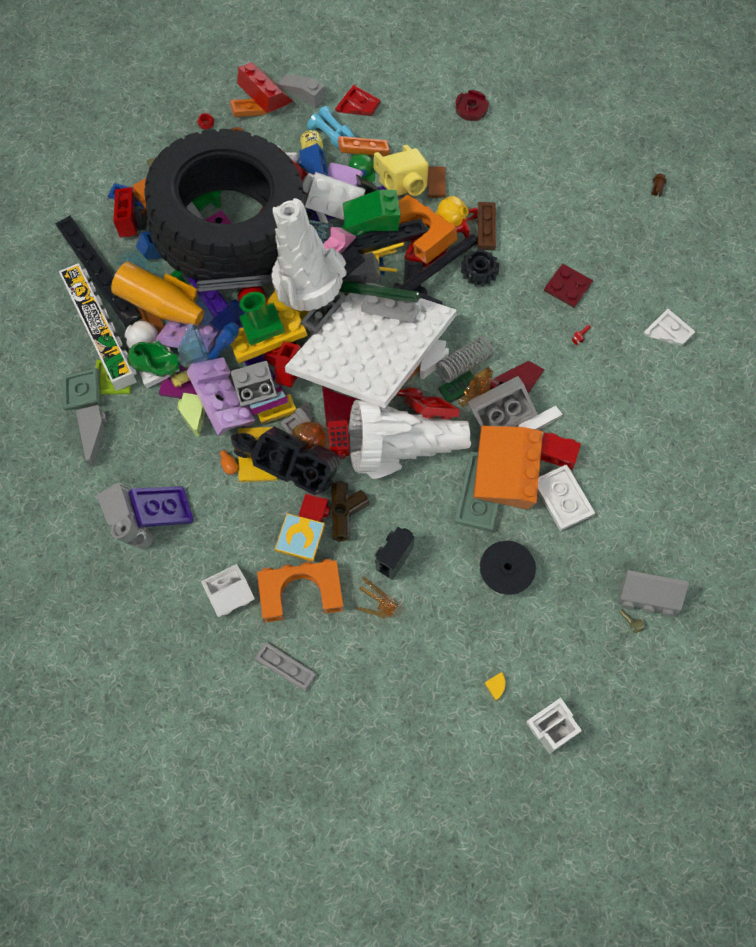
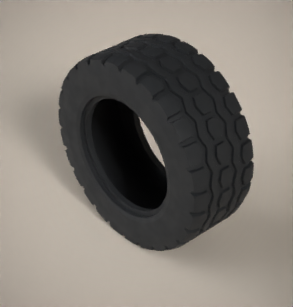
[144,129,303,281]

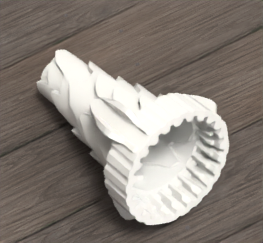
[272,198,346,311]
[349,400,471,479]

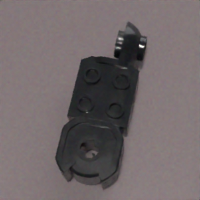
[231,426,341,495]

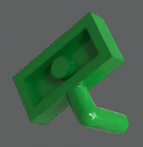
[192,190,224,212]

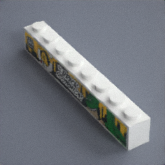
[59,263,137,391]

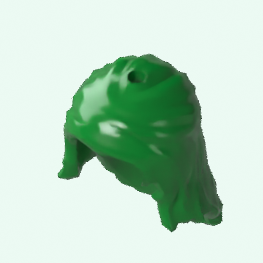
[128,340,181,377]

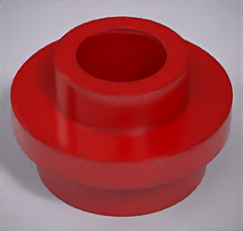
[197,113,214,130]

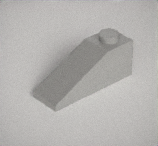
[277,74,325,108]
[76,405,107,467]

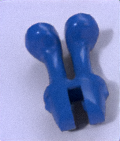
[193,322,239,363]

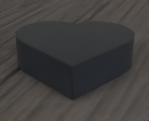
[135,208,147,230]

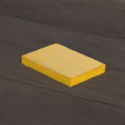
[238,427,277,483]

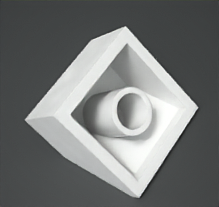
[201,564,255,617]

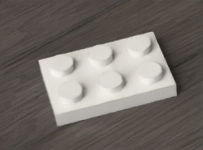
[304,172,365,220]
[537,465,595,531]

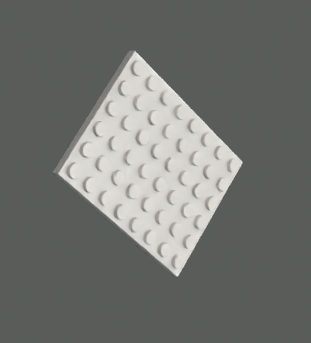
[285,283,457,408]

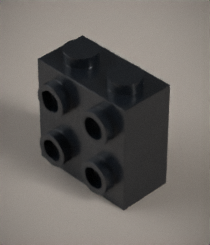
[375,527,415,580]

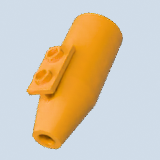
[111,261,205,327]

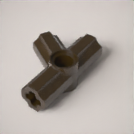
[331,481,370,542]

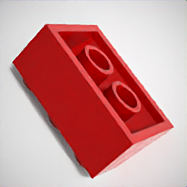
[237,62,293,113]

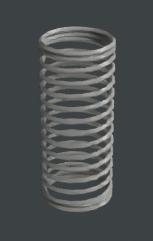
[436,336,494,383]

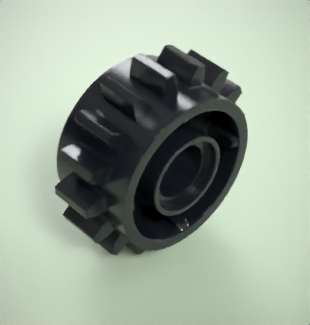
[461,249,500,287]

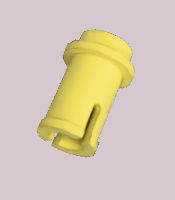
[171,369,190,387]

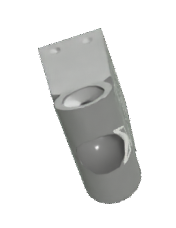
[96,482,154,549]

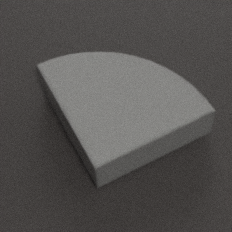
[295,401,312,426]

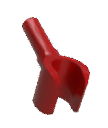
[572,325,591,345]

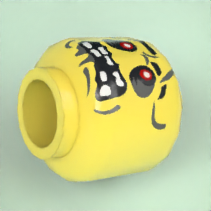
[300,130,323,150]

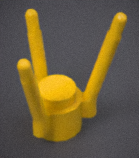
[363,243,404,272]

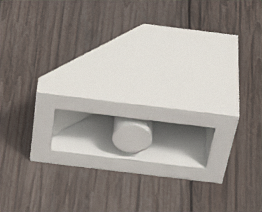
[420,340,449,379]

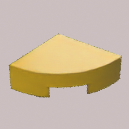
[484,672,505,701]

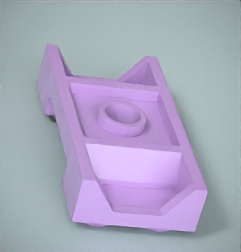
[187,357,255,436]

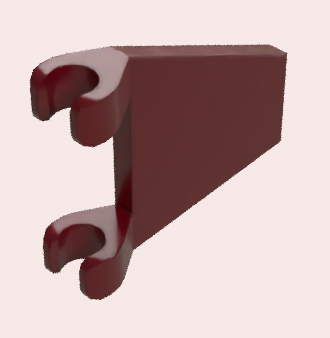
[488,361,544,394]
[322,386,358,427]

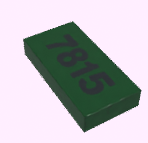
[438,371,480,403]

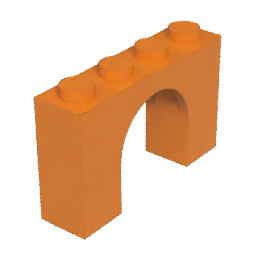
[398,194,457,264]
[257,559,344,623]

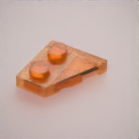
[458,367,493,407]

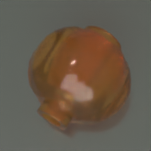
[292,421,326,448]

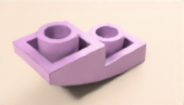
[328,163,363,186]

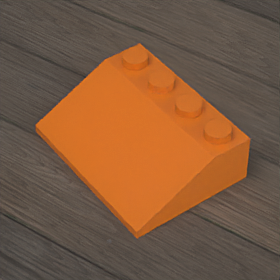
[473,426,543,510]

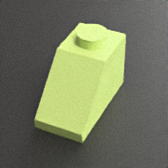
[177,393,206,437]

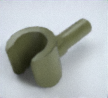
[619,609,645,633]

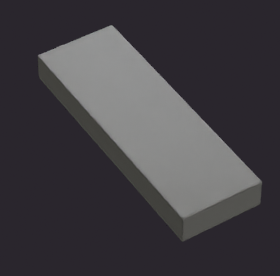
[254,642,317,692]

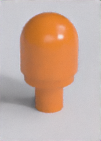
[219,450,238,475]

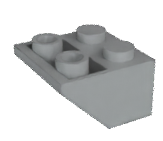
[230,361,277,407]

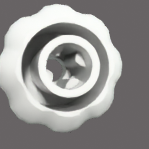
[124,321,158,349]

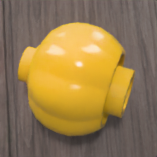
[436,196,468,226]

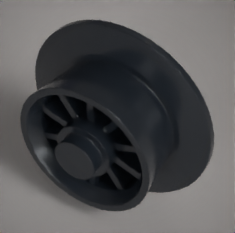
[480,541,536,595]

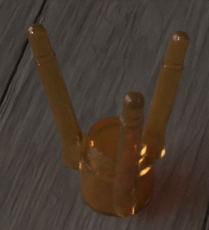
[356,577,398,619]

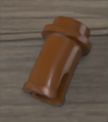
[651,174,667,197]

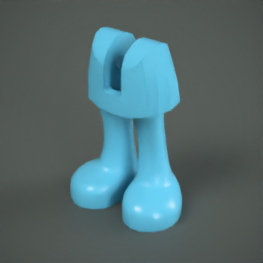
[307,106,355,148]

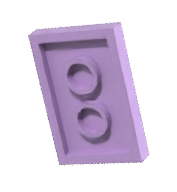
[156,321,221,353]

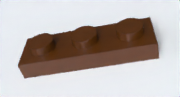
[478,202,496,250]

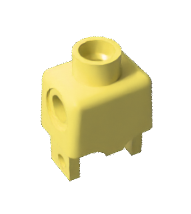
[373,145,429,196]

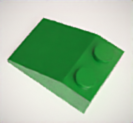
[342,190,400,231]

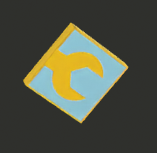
[275,513,325,562]

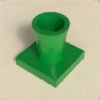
[239,292,285,346]

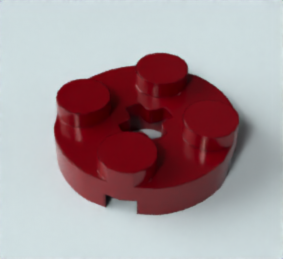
[455,90,489,121]

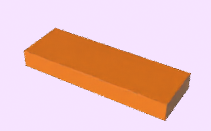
[338,136,390,156]

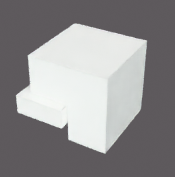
[526,698,582,754]

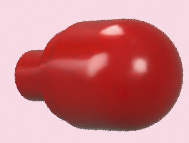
[397,387,423,397]

